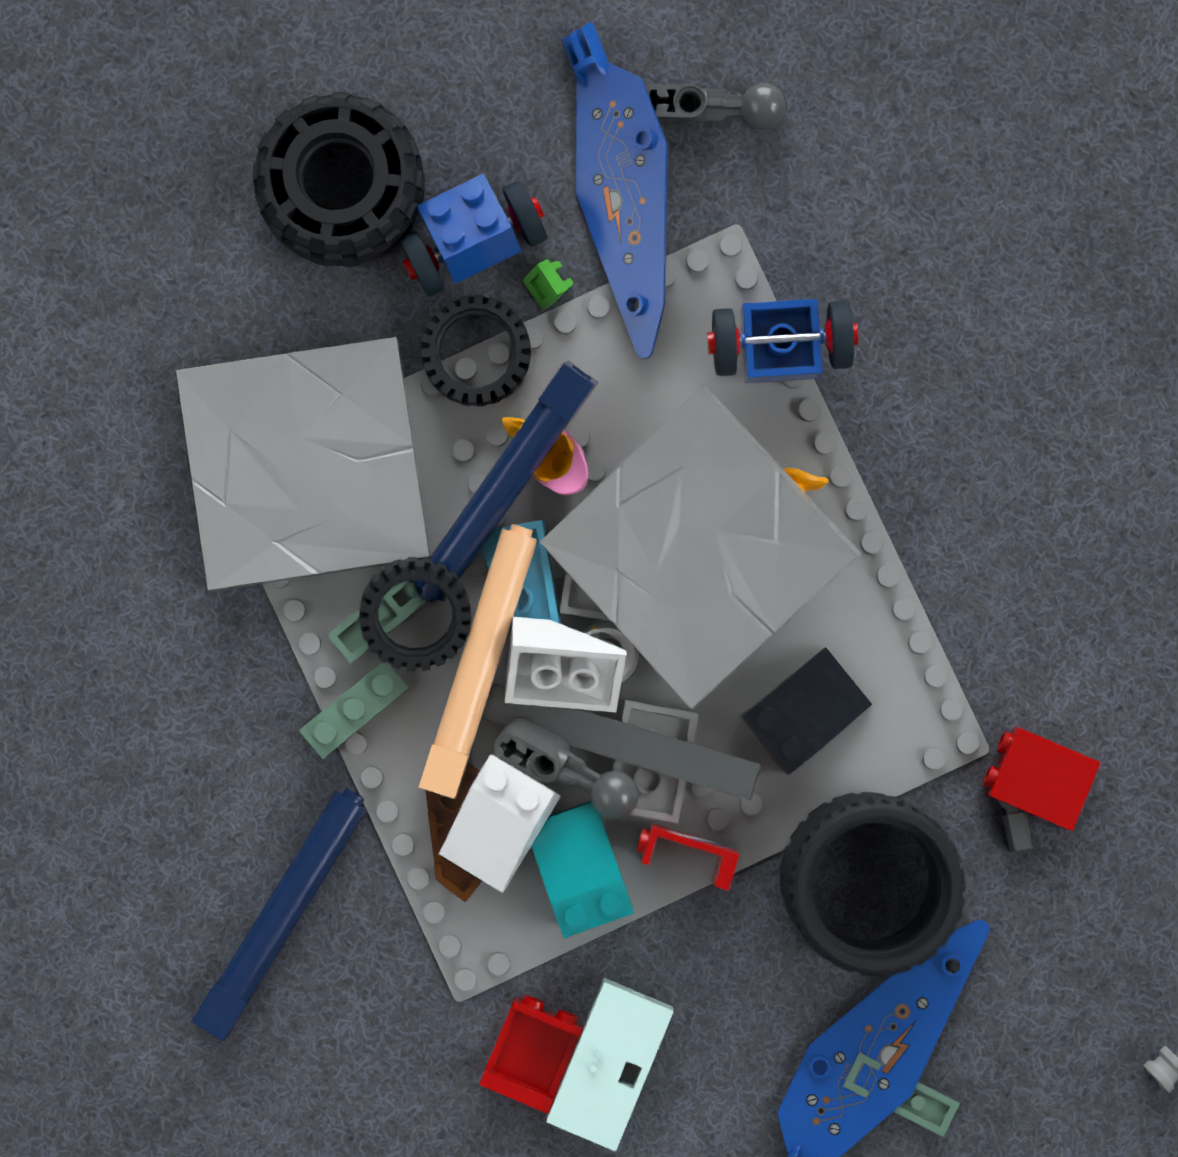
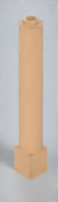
[419,524,538,799]

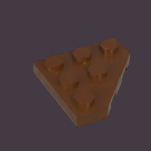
[425,762,482,902]

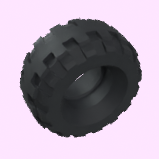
[252,92,425,268]

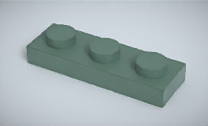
[299,661,409,759]
[843,1052,960,1137]

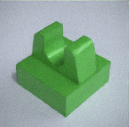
[522,259,573,310]

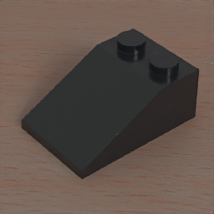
[739,647,872,775]

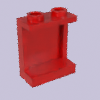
[982,727,1101,831]
[479,995,583,1114]

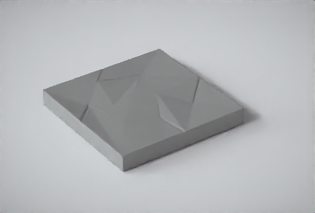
[176,337,431,591]
[540,387,861,709]

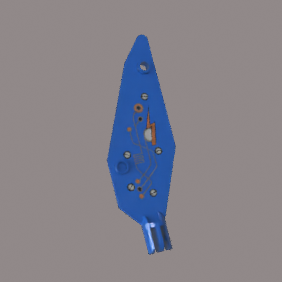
[561,22,668,359]
[777,920,989,1157]

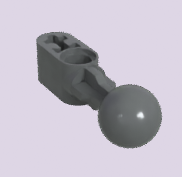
[645,82,787,130]
[494,717,639,819]

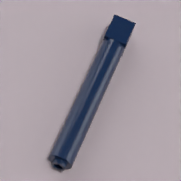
[414,361,599,603]
[191,788,368,1041]

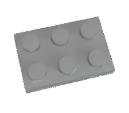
[612,700,699,823]

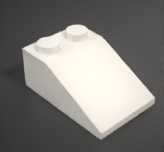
[505,617,626,712]
[439,754,561,893]

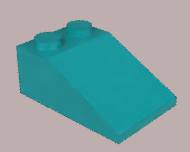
[531,801,634,938]

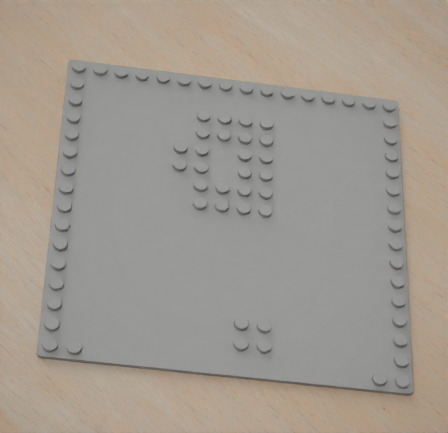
[262,224,989,1002]

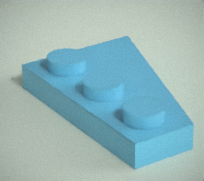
[481,520,561,624]

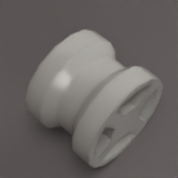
[1143,1046,1178,1094]

